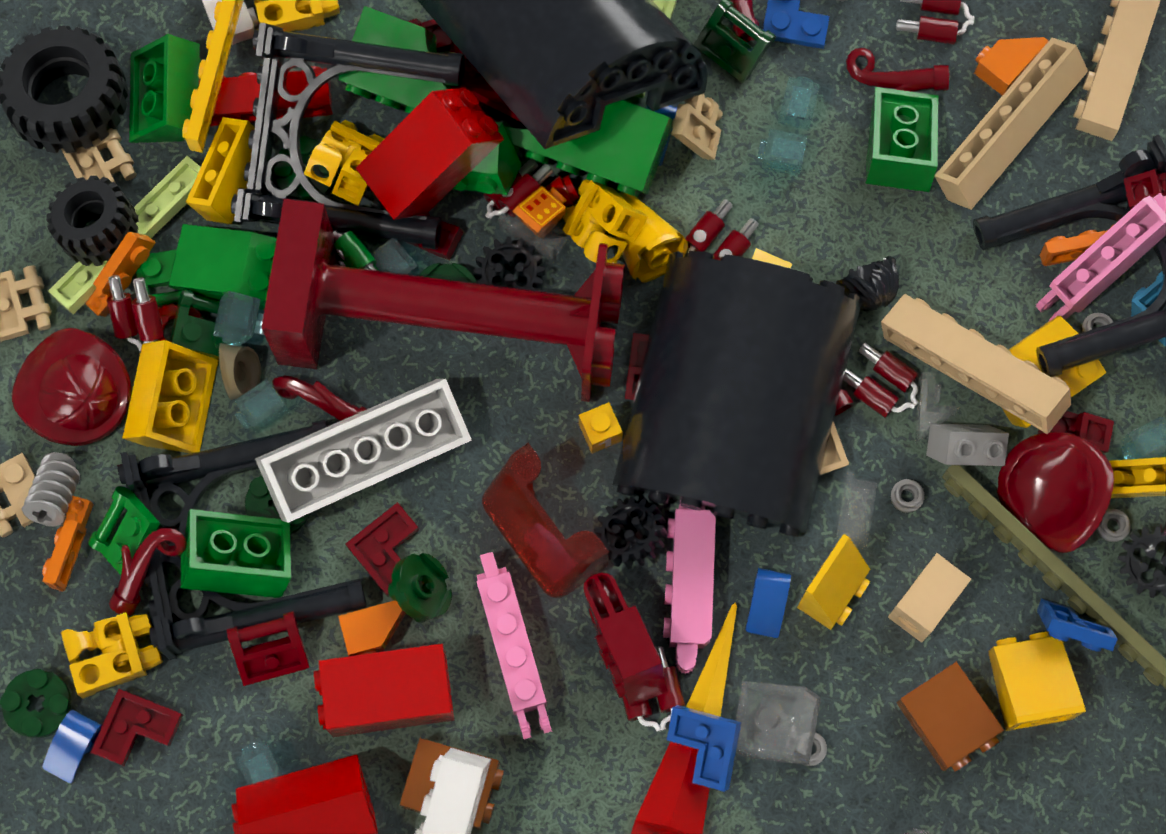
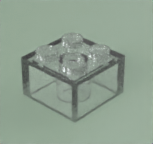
[735,681,821,765]

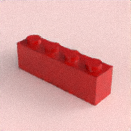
[199,66,333,127]

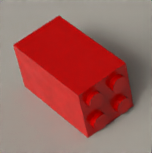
[356,87,504,220]
[314,644,455,737]
[231,754,378,834]

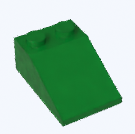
[866,87,938,192]
[168,224,277,310]

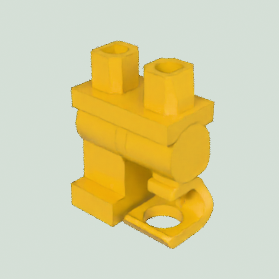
[254,0,340,32]
[304,120,384,206]
[562,179,648,263]
[61,613,163,699]

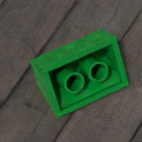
[129,34,201,143]
[453,122,522,195]
[181,509,291,598]

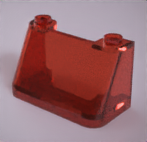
[482,443,609,598]

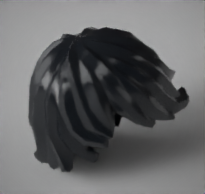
[836,256,899,311]

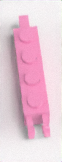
[1036,193,1166,321]
[663,500,716,674]
[477,552,552,739]

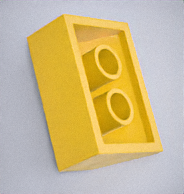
[1001,315,1107,428]
[122,340,218,453]

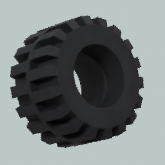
[46,176,139,266]

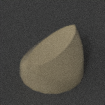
[219,343,261,400]

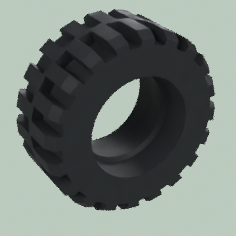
[0,26,128,153]

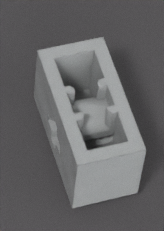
[926,423,1009,466]

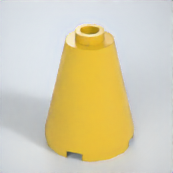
[615,192,688,282]

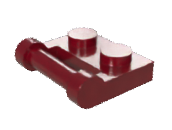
[226,611,309,686]

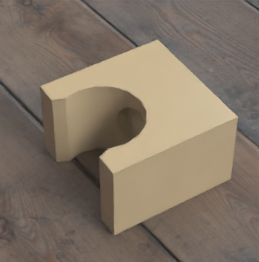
[888,553,971,643]

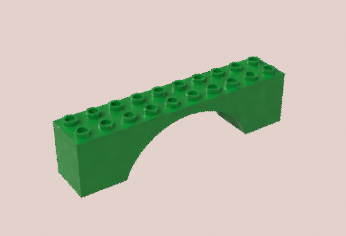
[338,6,673,198]

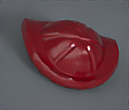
[12,328,131,446]
[998,432,1114,553]

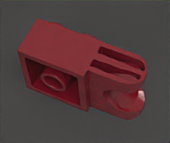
[583,573,668,707]

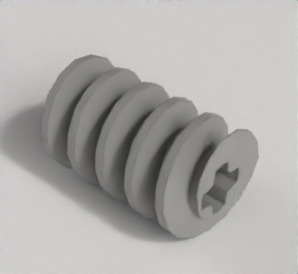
[21,452,80,526]

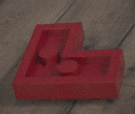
[345,502,419,597]
[91,689,183,766]

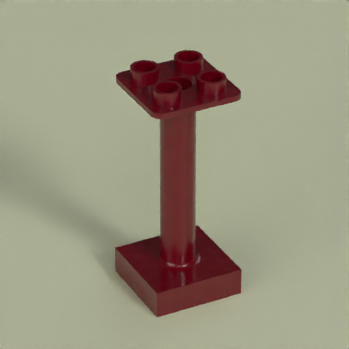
[261,199,624,402]

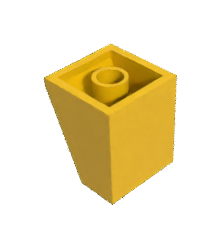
[988,632,1086,731]

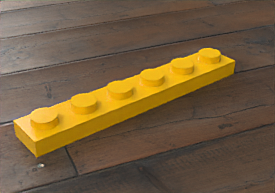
[182,0,243,153]

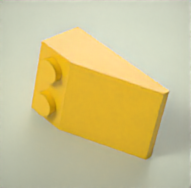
[797,534,871,630]

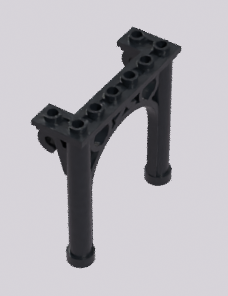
[231,22,465,250]
[973,134,1166,377]
[117,419,367,660]

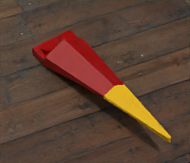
[631,602,737,834]

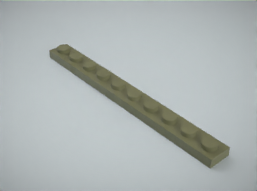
[942,465,1166,689]

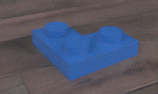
[763,0,829,49]
[1037,598,1117,652]
[667,705,741,792]

